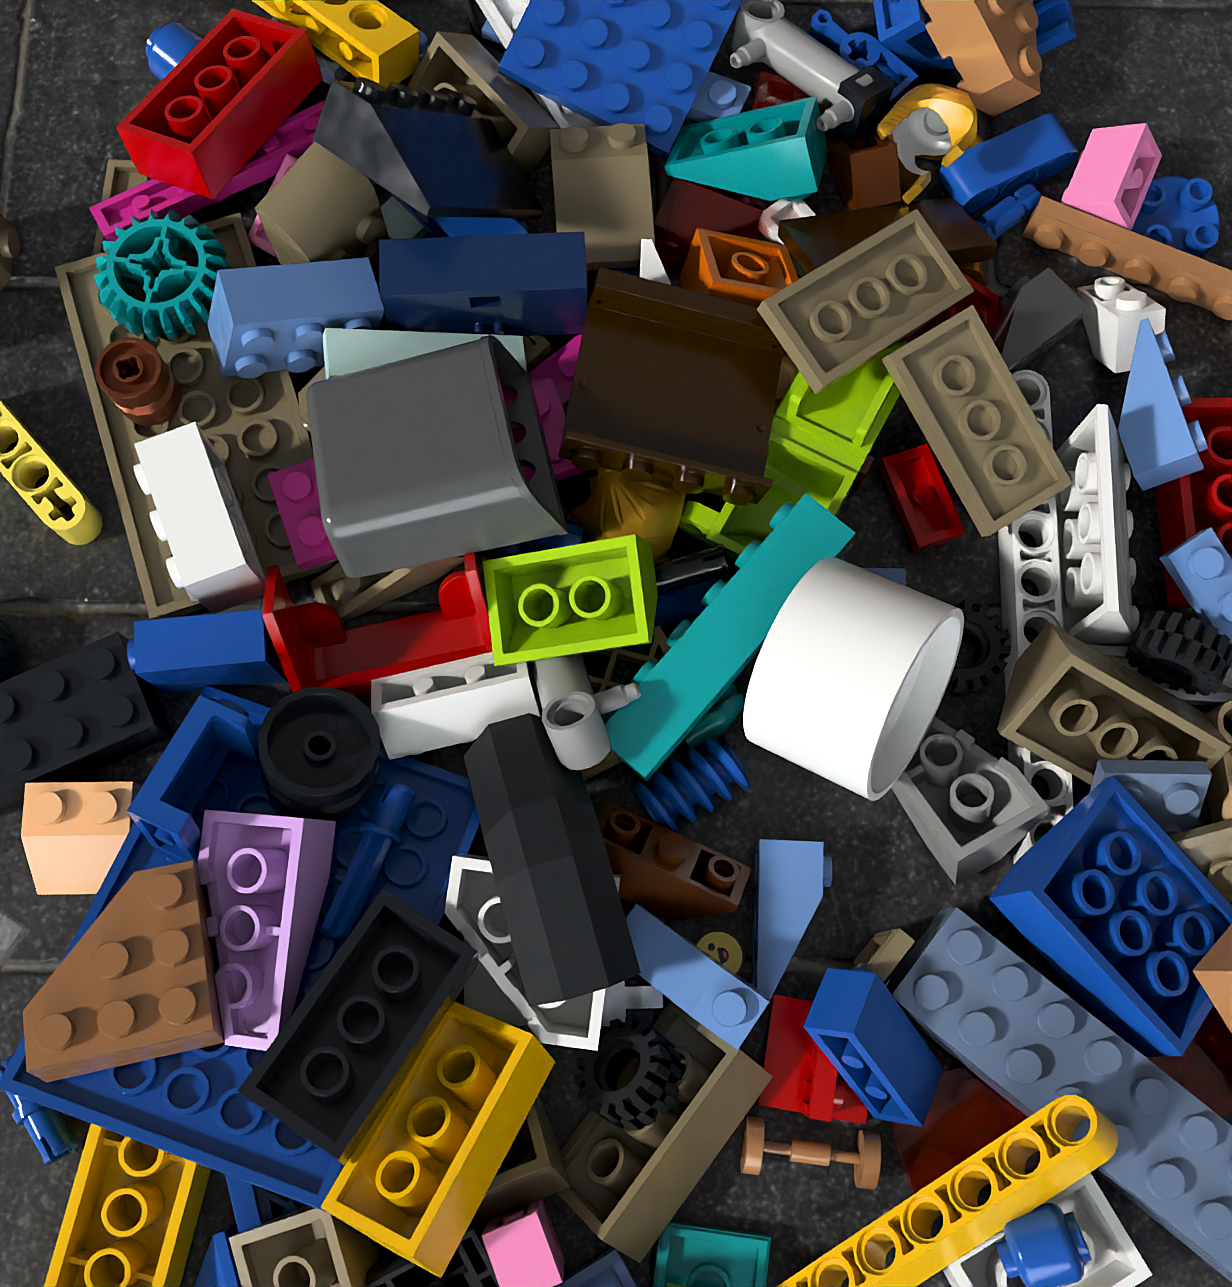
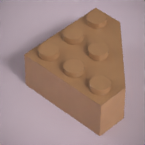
[920,0,1042,117]
[23,860,225,1082]

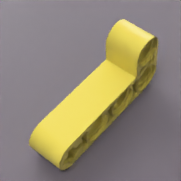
[0,399,103,545]

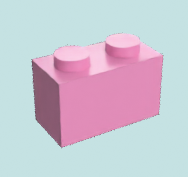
[1062,123,1162,231]
[481,1198,565,1287]

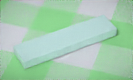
[322,328,527,379]

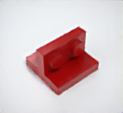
[756,994,868,1124]

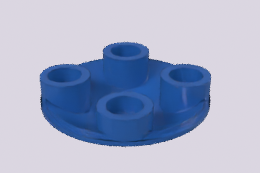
[1131,176,1220,258]

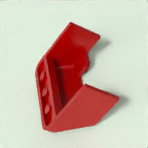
[262,552,493,711]

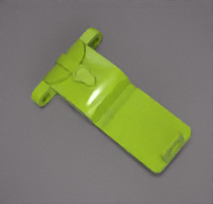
[678,341,909,560]

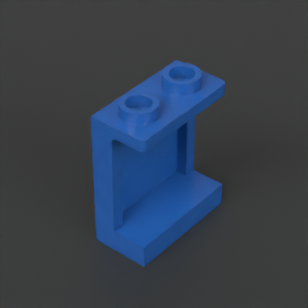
[127,695,260,867]

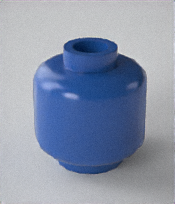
[146,22,204,81]
[996,1202,1092,1287]

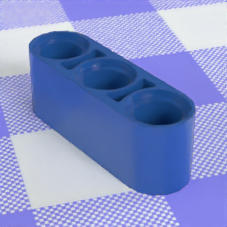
[938,113,1079,214]

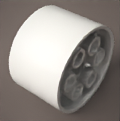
[743,557,964,801]

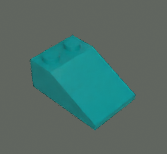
[664,96,829,201]

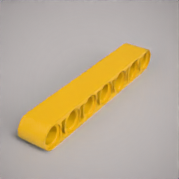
[776,1095,1118,1287]

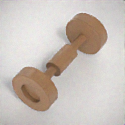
[740,1115,881,1190]

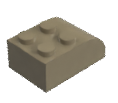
[255,141,389,268]

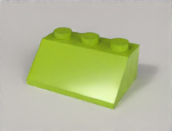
[482,534,658,667]

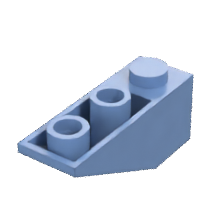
[1118,318,1209,491]

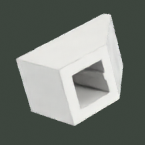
[1076,276,1166,373]

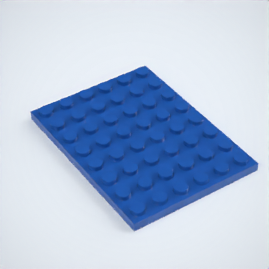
[0,685,481,1212]

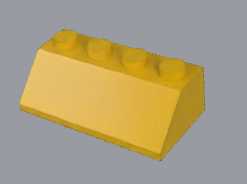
[321,1001,555,1278]

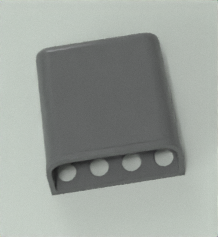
[306,335,569,578]

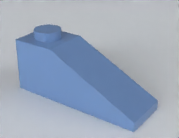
[751,839,832,999]
[626,903,771,1050]

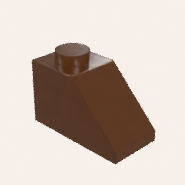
[825,129,901,210]

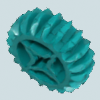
[93,209,231,343]

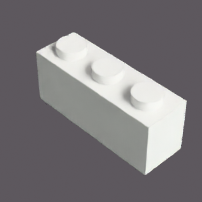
[371,652,542,760]

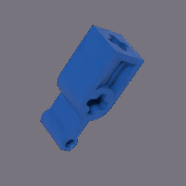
[809,9,919,126]

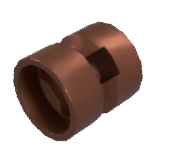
[95,337,182,426]

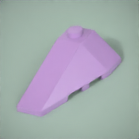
[197,810,336,1051]

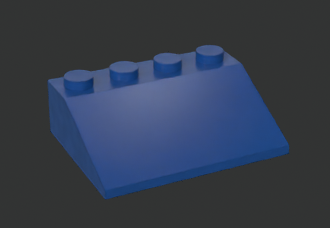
[989,776,1232,1057]

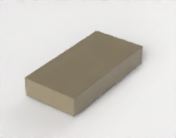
[846,928,915,982]

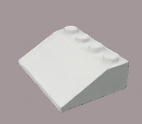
[1056,404,1139,646]

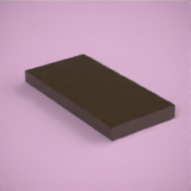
[777,196,997,274]

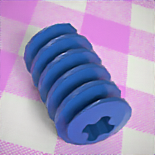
[631,735,750,833]

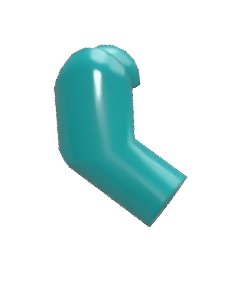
[684,683,745,750]

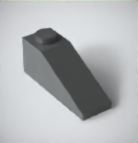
[991,268,1090,374]

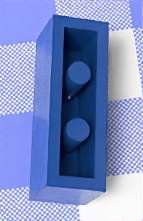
[803,967,943,1127]

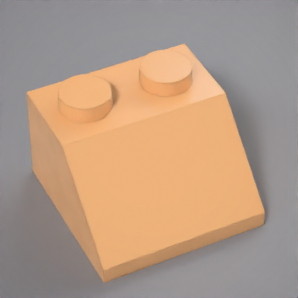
[21,781,142,895]

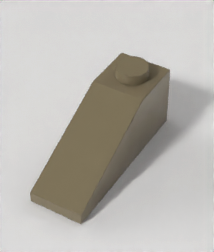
[310,555,464,623]

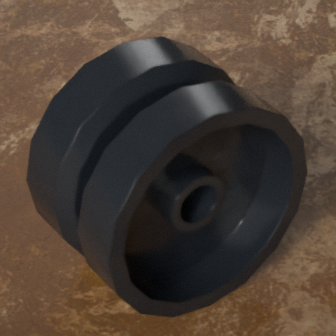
[258,687,381,822]

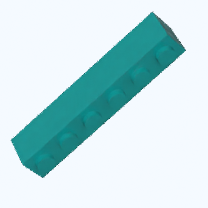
[601,493,856,782]

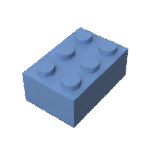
[207,257,384,378]

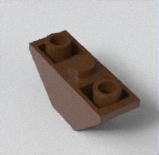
[597,800,752,921]

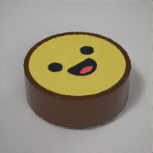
[694,929,745,975]

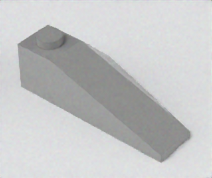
[891,716,1050,886]

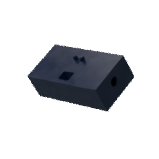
[379,232,588,336]

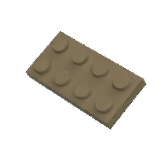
[757,209,974,394]
[881,305,1073,537]

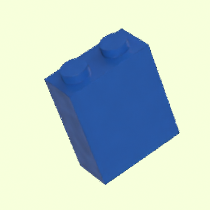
[127,609,288,695]

